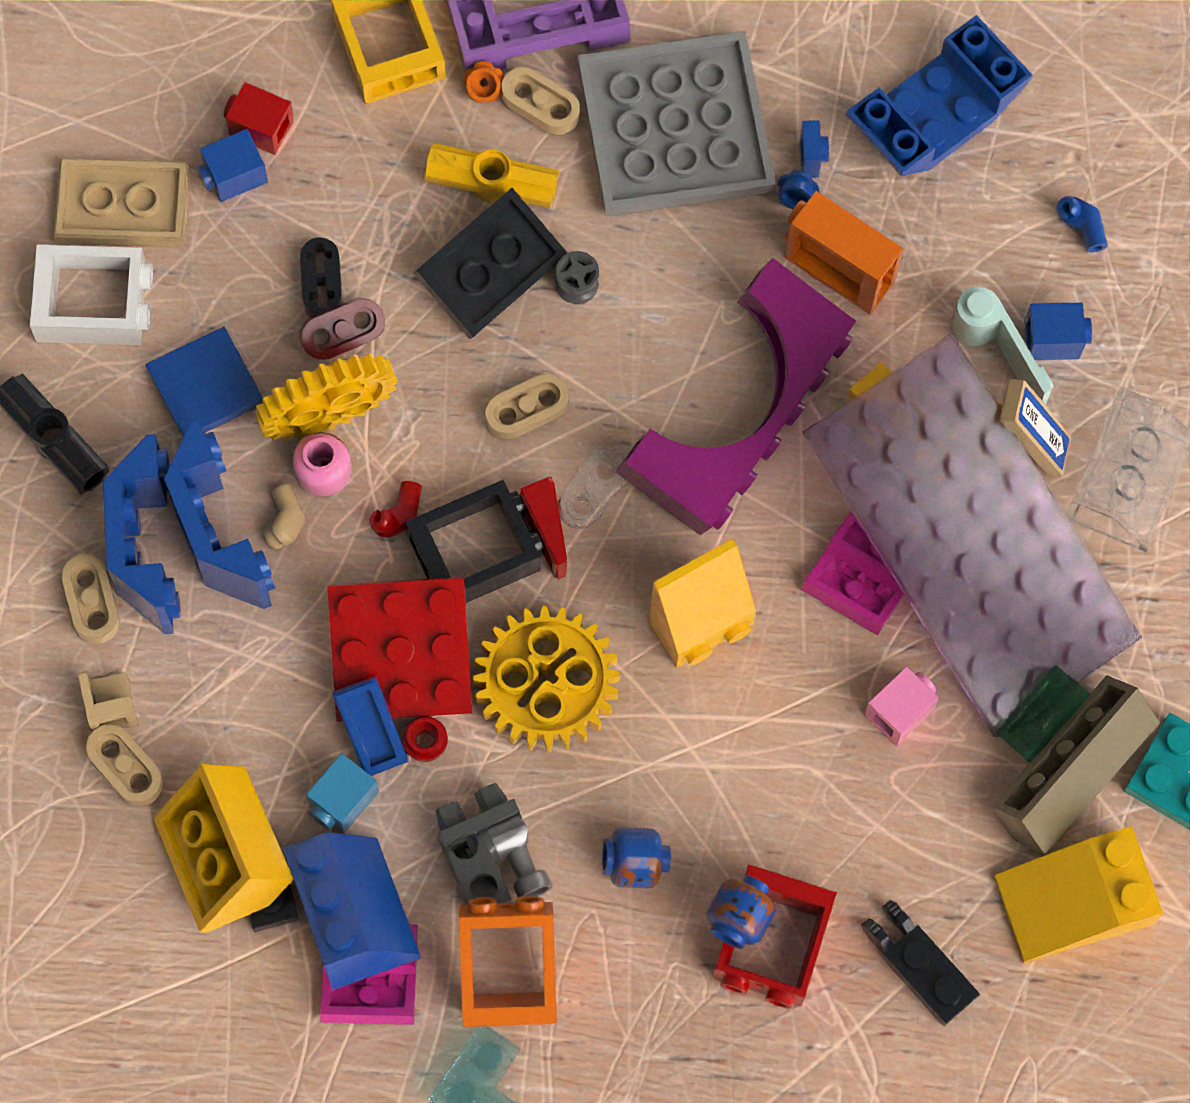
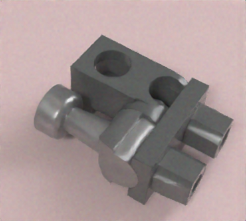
[436,783,553,905]

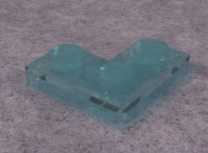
[428,1026,520,1103]

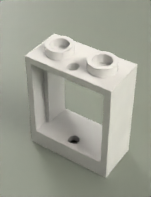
[30,245,153,345]

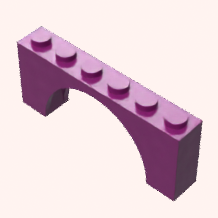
[616,258,856,535]

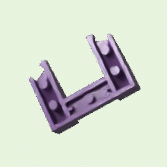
[446,0,630,72]

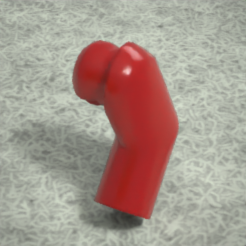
[369,481,422,538]

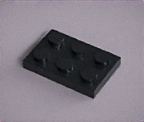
[413,188,567,339]

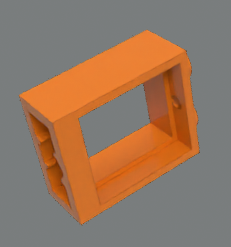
[784,191,903,315]
[459,896,557,1027]

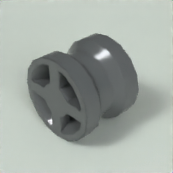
[556,251,599,305]

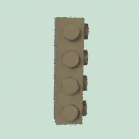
[992,675,1160,855]

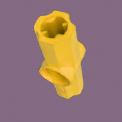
[425,143,559,209]

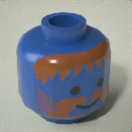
[602,827,671,888]
[706,875,776,949]

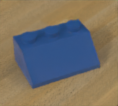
[283,832,421,990]

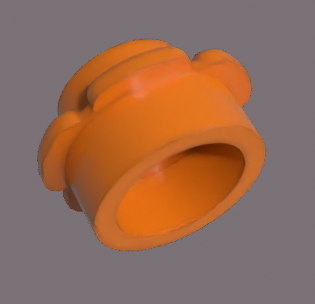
[463,61,505,103]

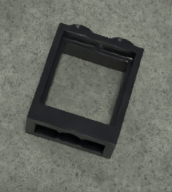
[405,480,545,603]

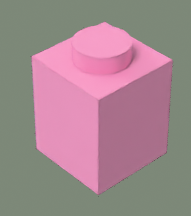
[864,666,939,746]

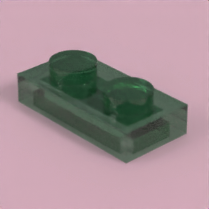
[995,664,1091,763]

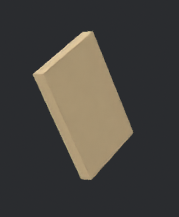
[53,158,191,247]

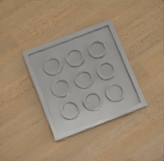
[578,31,776,217]

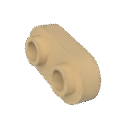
[502,67,580,135]
[485,374,569,440]
[62,554,120,644]
[86,724,163,806]

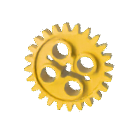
[255,354,398,441]
[473,605,620,752]

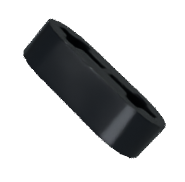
[300,237,343,317]

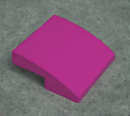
[801,511,927,636]
[320,924,418,1025]

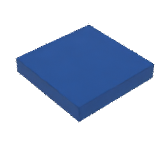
[145,326,263,437]

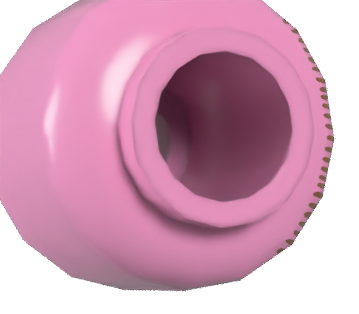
[292,432,352,497]

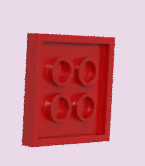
[327,576,472,722]

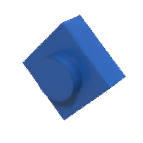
[799,120,829,178]

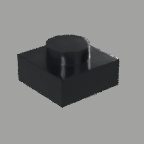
[250,884,299,932]

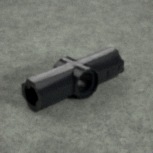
[0,373,110,495]

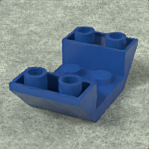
[846,15,1033,176]
[164,420,275,609]
[103,434,181,634]

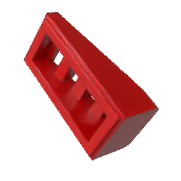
[520,476,567,580]

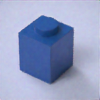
[197,129,268,202]
[1024,302,1092,360]

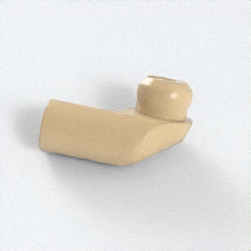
[264,484,305,550]

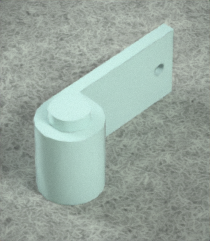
[951,287,1054,405]

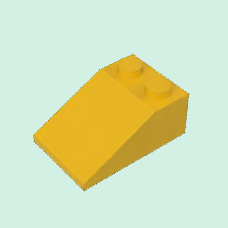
[649,538,756,668]
[994,826,1163,964]

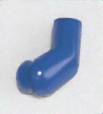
[1056,196,1108,253]

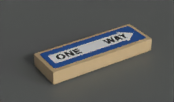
[1000,379,1072,477]

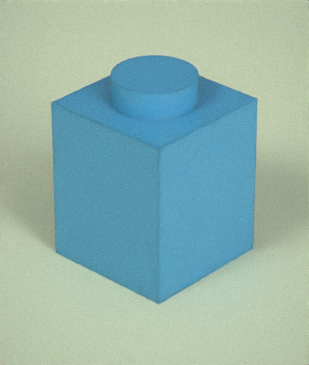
[306,753,379,833]

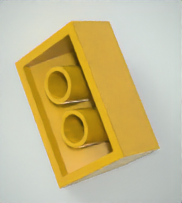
[153,764,294,932]

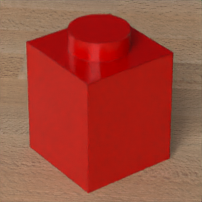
[223,82,294,155]

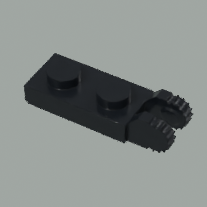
[861,900,980,1027]

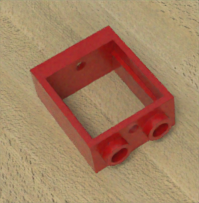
[713,864,837,1009]

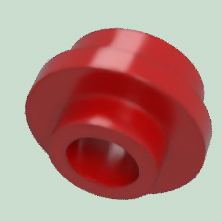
[402,716,448,762]

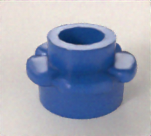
[777,170,819,209]

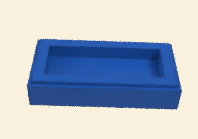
[333,675,409,776]

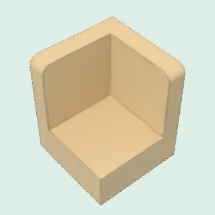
[78,671,139,732]

